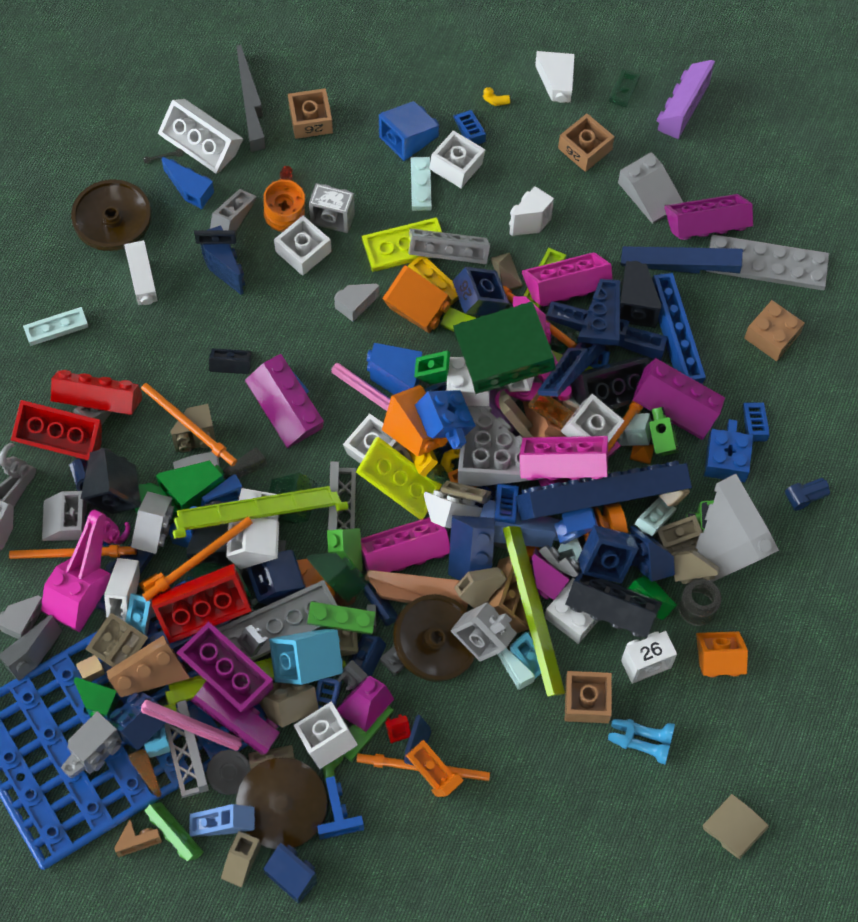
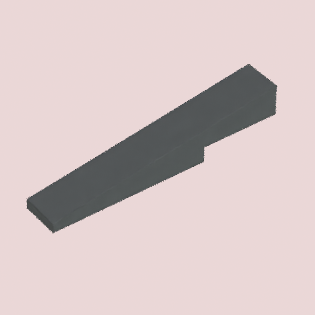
[236,45,266,152]

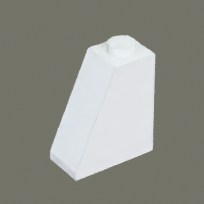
[535,51,574,103]
[124,240,158,305]
[104,558,140,621]

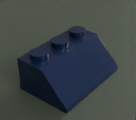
[448,515,495,580]

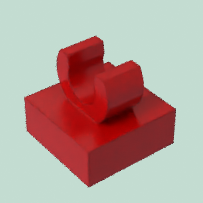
[385,714,411,743]

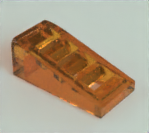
[128,749,162,798]

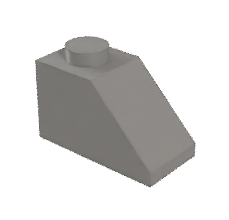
[334,284,379,322]
[0,596,42,639]

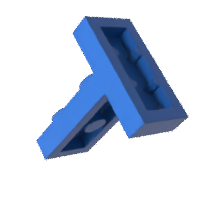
[317,776,364,840]

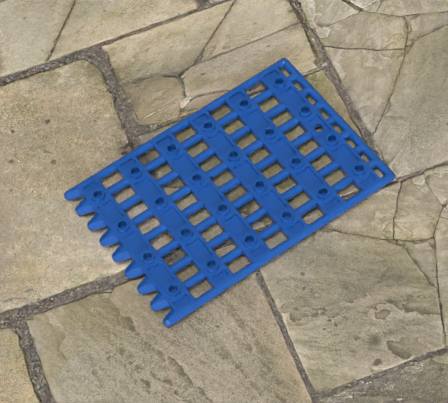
[0,578,279,870]

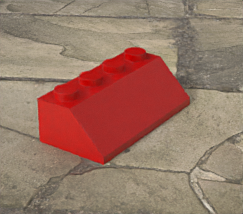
[50,370,143,415]
[11,400,102,460]
[152,564,252,644]

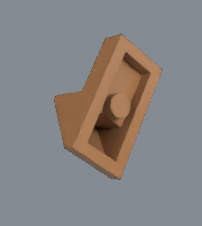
[114,820,162,857]

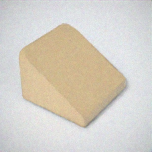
[659,489,690,507]
[76,655,105,682]

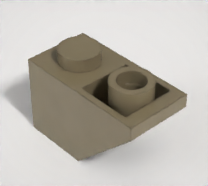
[672,550,720,584]
[454,567,506,608]
[221,831,261,888]

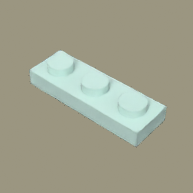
[411,157,431,211]
[23,307,88,346]
[635,497,676,536]

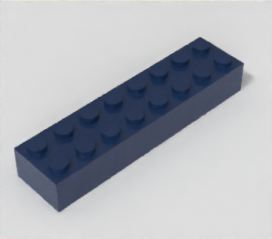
[516,461,692,521]

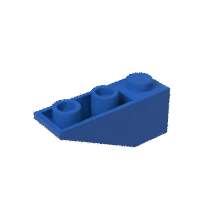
[162,157,214,209]

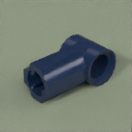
[69,458,88,503]
[785,478,830,511]

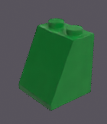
[156,460,225,510]

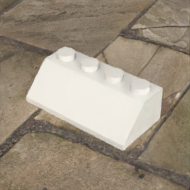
[158,99,243,174]

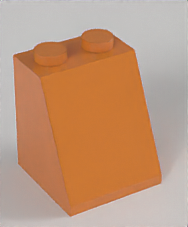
[382,265,451,333]
[382,385,448,457]

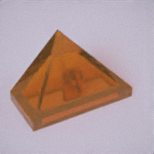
[528,392,574,430]

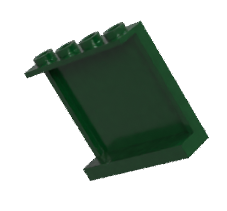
[453,301,556,395]

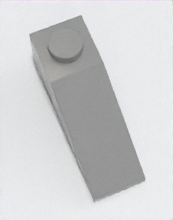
[210,189,257,230]

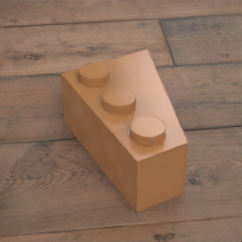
[488,556,529,633]
[106,636,190,697]

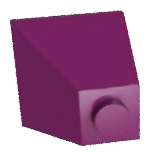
[532,548,570,600]
[337,676,394,732]

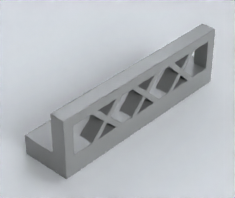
[408,228,490,264]
[328,462,356,530]
[164,700,209,798]

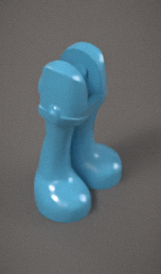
[608,719,675,765]

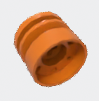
[264,180,305,232]
[583,503,628,542]

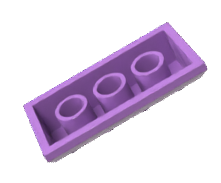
[657,60,715,139]

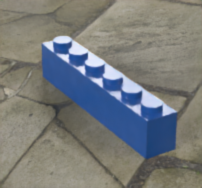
[652,273,706,384]

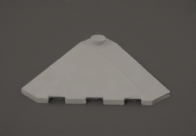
[458,406,543,486]
[694,474,779,588]

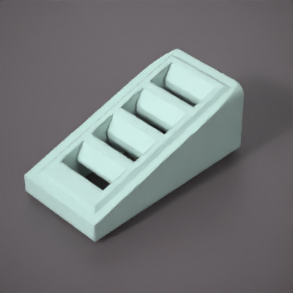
[497,648,535,690]

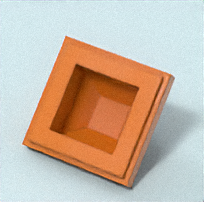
[630,444,654,464]

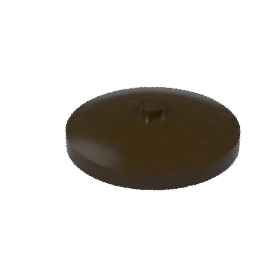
[71,179,151,251]
[393,594,475,682]
[236,757,327,849]

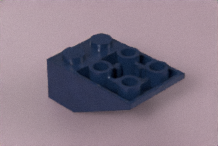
[200,225,245,295]

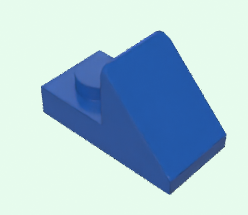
[554,507,598,544]

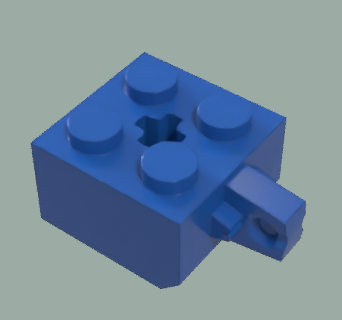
[415,390,476,450]
[704,419,753,483]

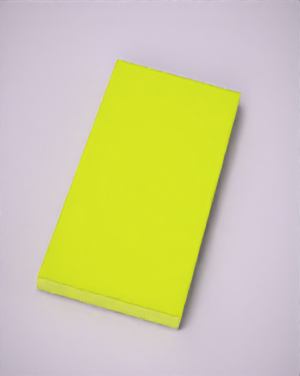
[362,217,442,272]
[356,437,442,520]

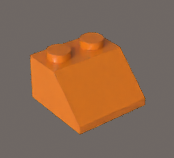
[696,631,748,677]

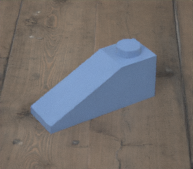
[189,804,255,837]

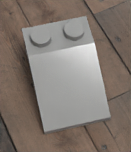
[618,152,683,224]

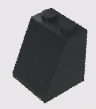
[620,261,661,328]
[80,448,141,514]
[187,501,233,570]

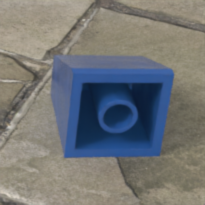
[379,101,439,161]
[367,343,422,395]

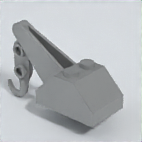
[0,443,36,551]

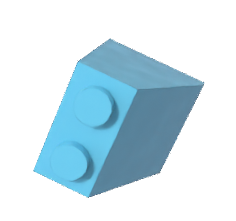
[269,629,343,685]

